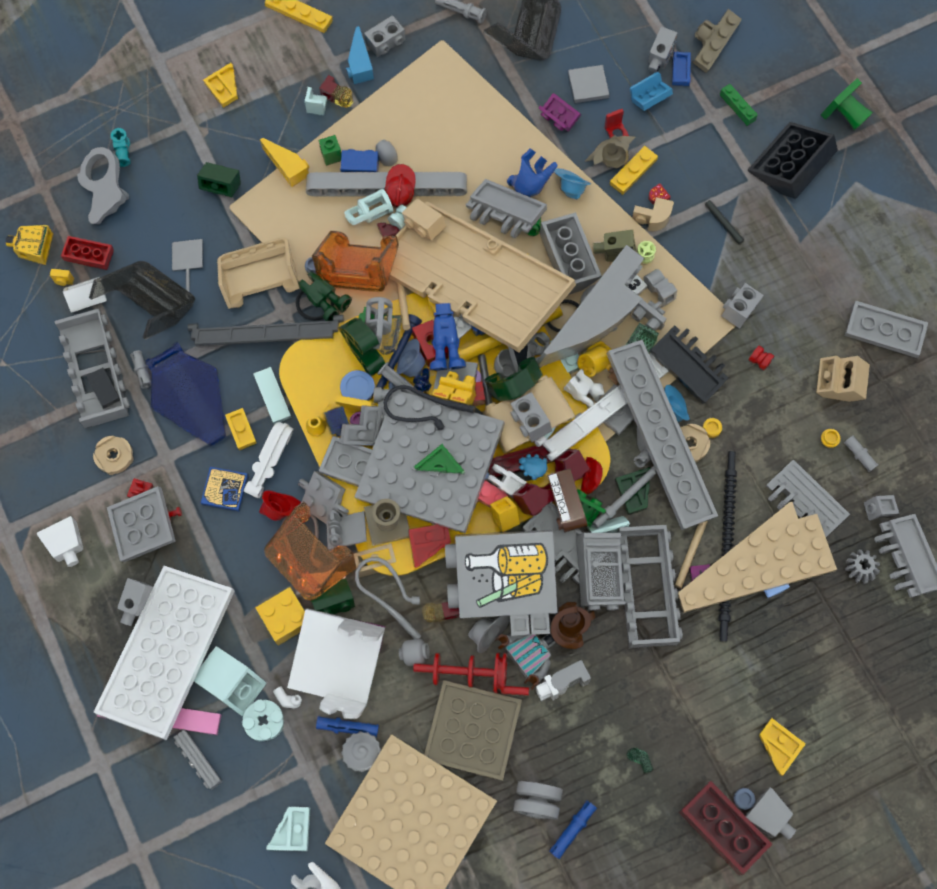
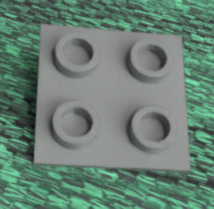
[326,510,367,551]

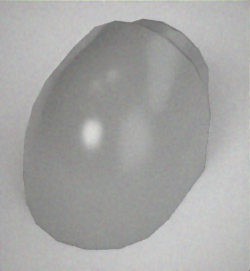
[375,140,398,166]

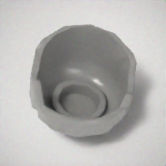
[494,349,515,378]

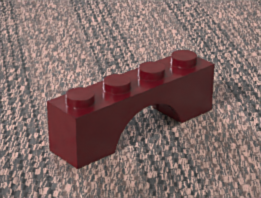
[512,448,590,516]

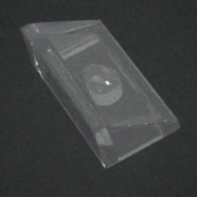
[378,315,403,355]

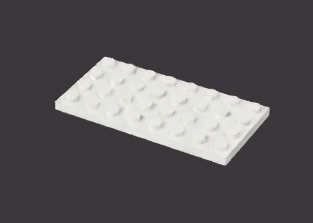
[93,566,235,741]

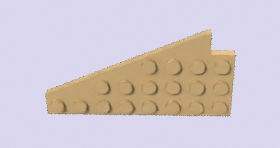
[678,502,837,613]

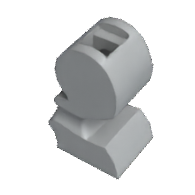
[643,269,677,307]

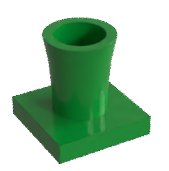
[821,78,873,131]

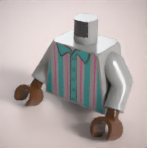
[494,634,555,690]

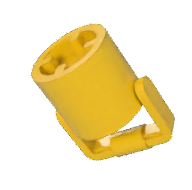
[577,341,612,377]

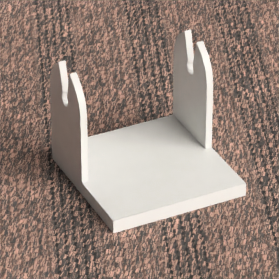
[287,608,385,719]

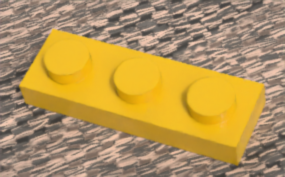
[609,146,658,195]

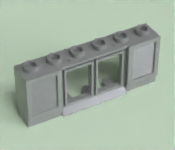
[55,309,130,428]

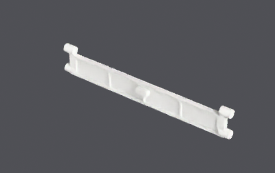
[534,353,669,461]

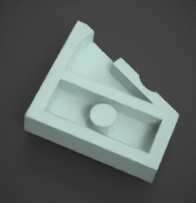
[267,807,310,851]

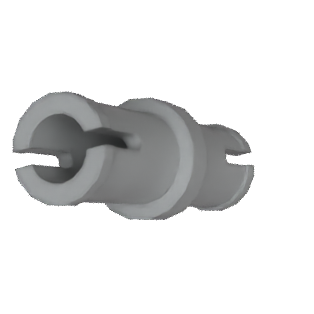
[130,350,153,388]
[844,435,878,472]

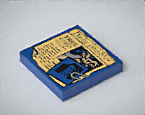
[201,467,248,512]

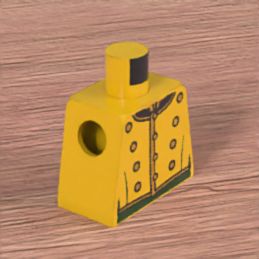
[6,225,53,265]

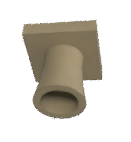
[364,499,409,546]

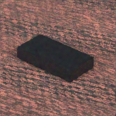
[86,367,120,409]

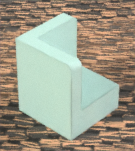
[305,87,328,115]

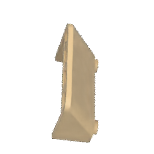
[217,238,300,309]

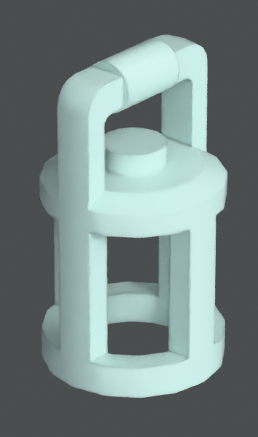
[344,188,393,225]

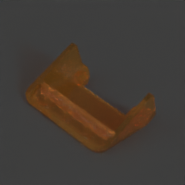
[264,501,356,600]

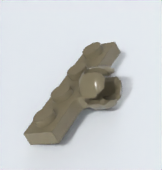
[692,9,742,73]

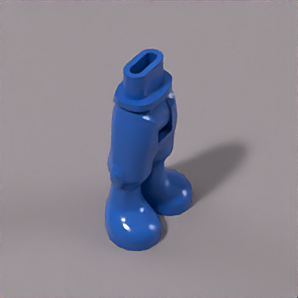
[430,303,466,371]

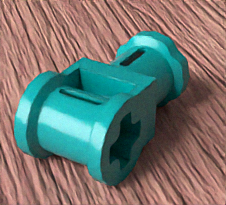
[110,128,131,167]

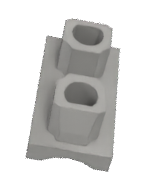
[632,299,666,333]

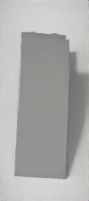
[537,245,644,367]

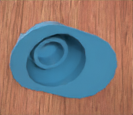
[554,168,591,200]
[664,385,690,423]

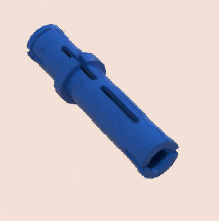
[316,716,379,738]
[549,800,597,860]

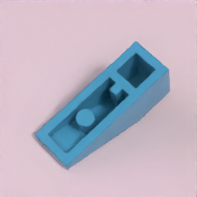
[346,26,374,84]

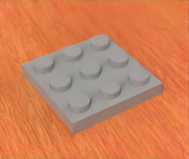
[107,486,176,562]

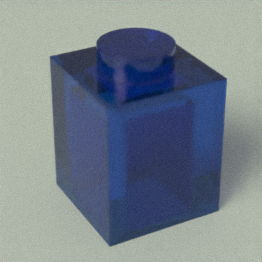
[323,406,349,437]

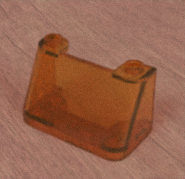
[312,231,399,292]

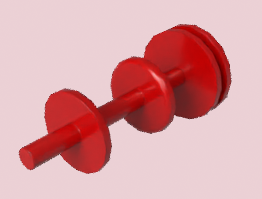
[413,653,529,696]

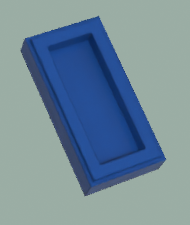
[672,52,691,86]

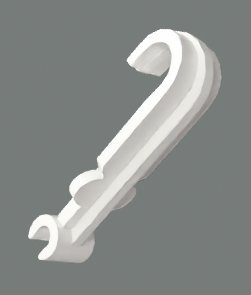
[244,422,294,498]

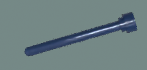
[376,314,422,389]

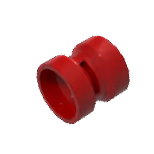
[748,345,775,371]

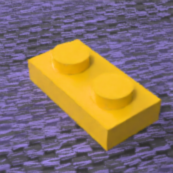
[225,408,257,450]

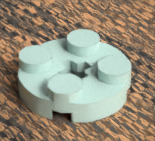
[242,700,284,742]

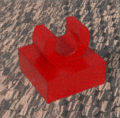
[127,478,153,498]

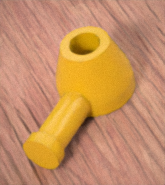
[306,404,337,436]

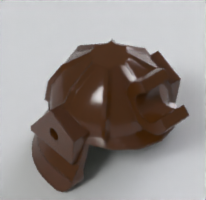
[551,602,595,649]

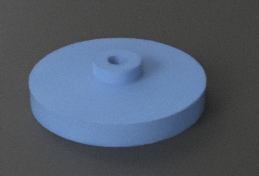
[340,370,375,401]

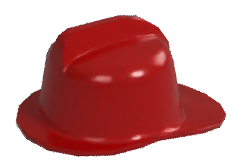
[385,164,416,207]
[259,490,304,521]

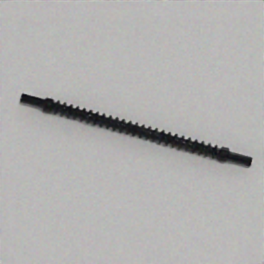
[718,451,737,642]

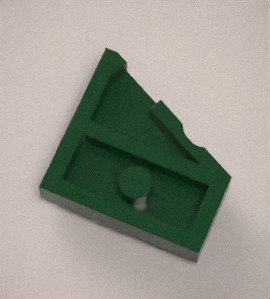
[615,467,651,515]

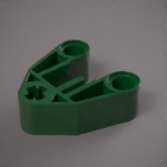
[339,318,386,376]
[484,357,543,401]

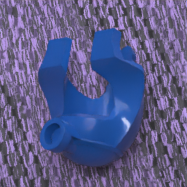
[507,148,557,197]

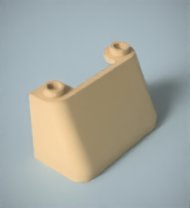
[483,375,575,454]

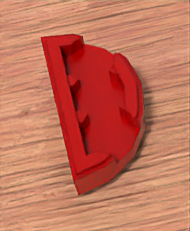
[581,457,603,494]

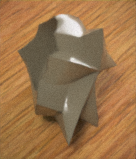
[584,135,636,168]

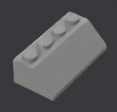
[539,213,602,295]

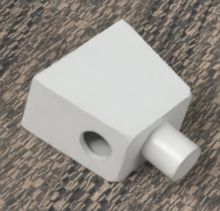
[37,516,83,567]

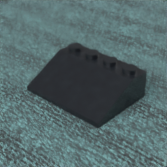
[748,122,838,199]

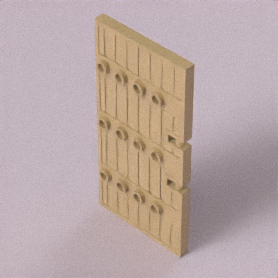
[371,201,576,352]

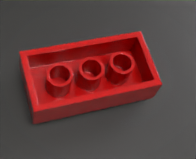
[61,236,114,270]

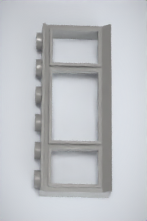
[617,525,683,649]

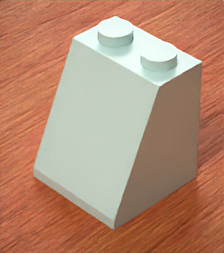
[194,646,267,716]

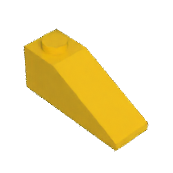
[260,138,310,187]

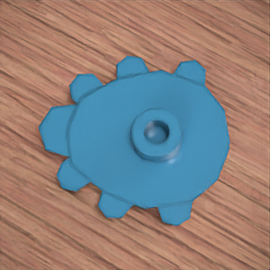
[519,454,548,480]

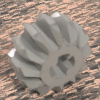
[845,549,880,584]

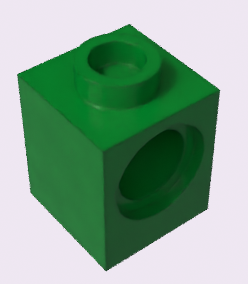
[318,135,342,166]

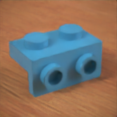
[630,72,673,111]

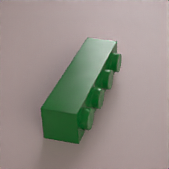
[720,84,758,126]

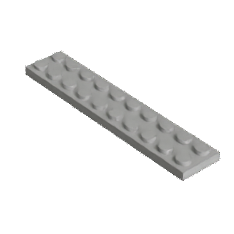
[606,340,718,530]

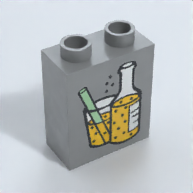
[445,529,557,618]

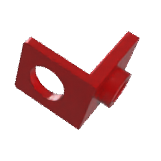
[604,109,629,139]

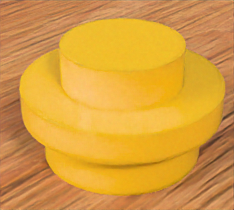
[821,429,841,448]

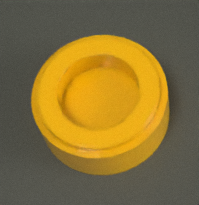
[702,418,722,438]

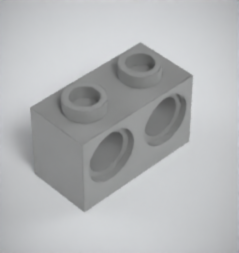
[364,15,405,57]
[722,283,764,329]
[510,392,552,442]

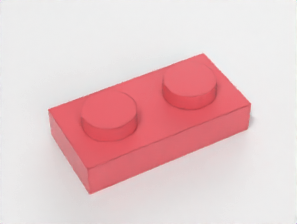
[478,480,509,508]

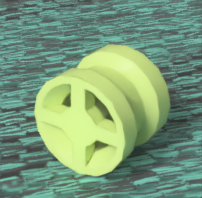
[637,241,656,264]

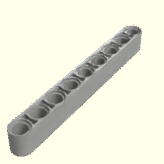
[306,172,467,196]

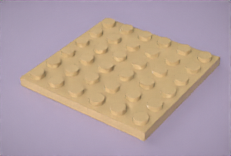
[325,734,497,889]

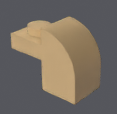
[632,197,674,231]

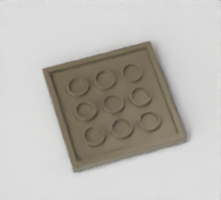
[424,680,522,781]

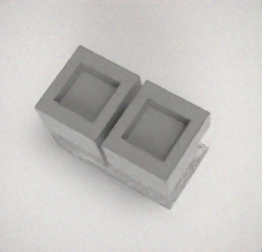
[510,613,550,636]

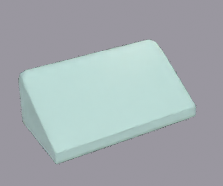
[587,516,630,533]

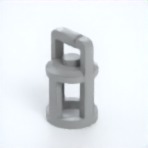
[365,297,393,349]

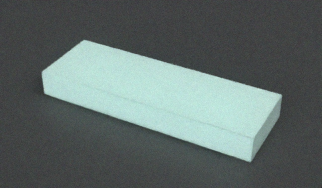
[254,367,292,425]

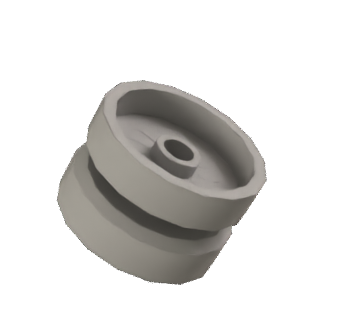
[513,781,563,820]

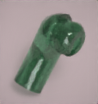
[626,748,654,774]

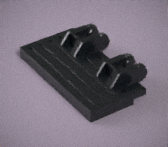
[649,325,728,404]

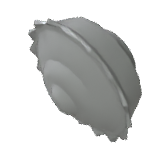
[341,731,381,772]

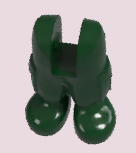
[298,271,352,321]

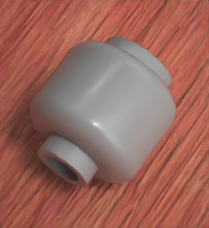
[399,639,430,666]

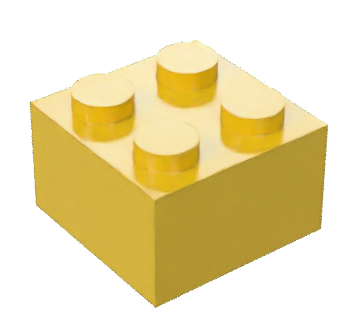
[255,587,305,646]

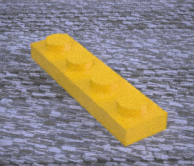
[264,0,333,33]

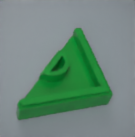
[414,444,465,474]

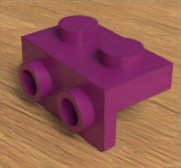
[538,93,581,132]

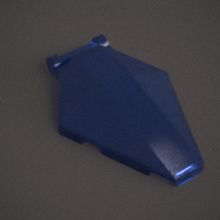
[145,342,226,446]

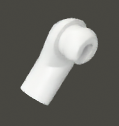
[273,686,302,709]

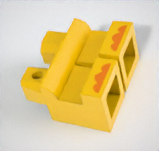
[432,371,476,405]

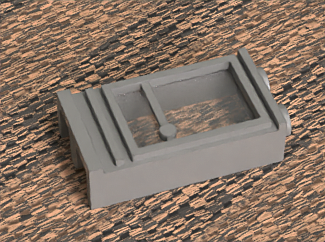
[577,533,626,610]

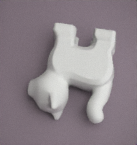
[563,369,605,408]

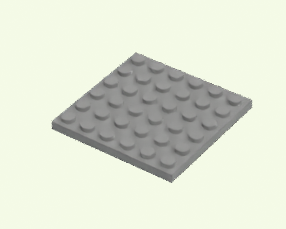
[355,390,505,534]

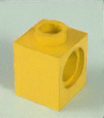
[490,496,520,532]

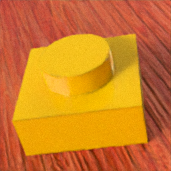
[50,269,74,286]

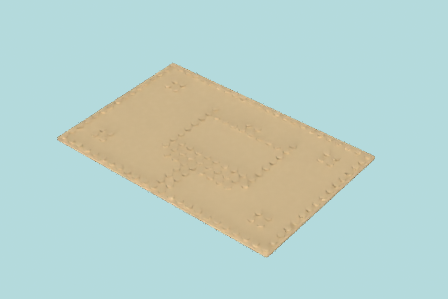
[229,40,736,442]

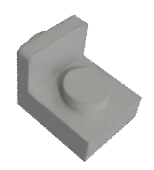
[864,495,899,520]

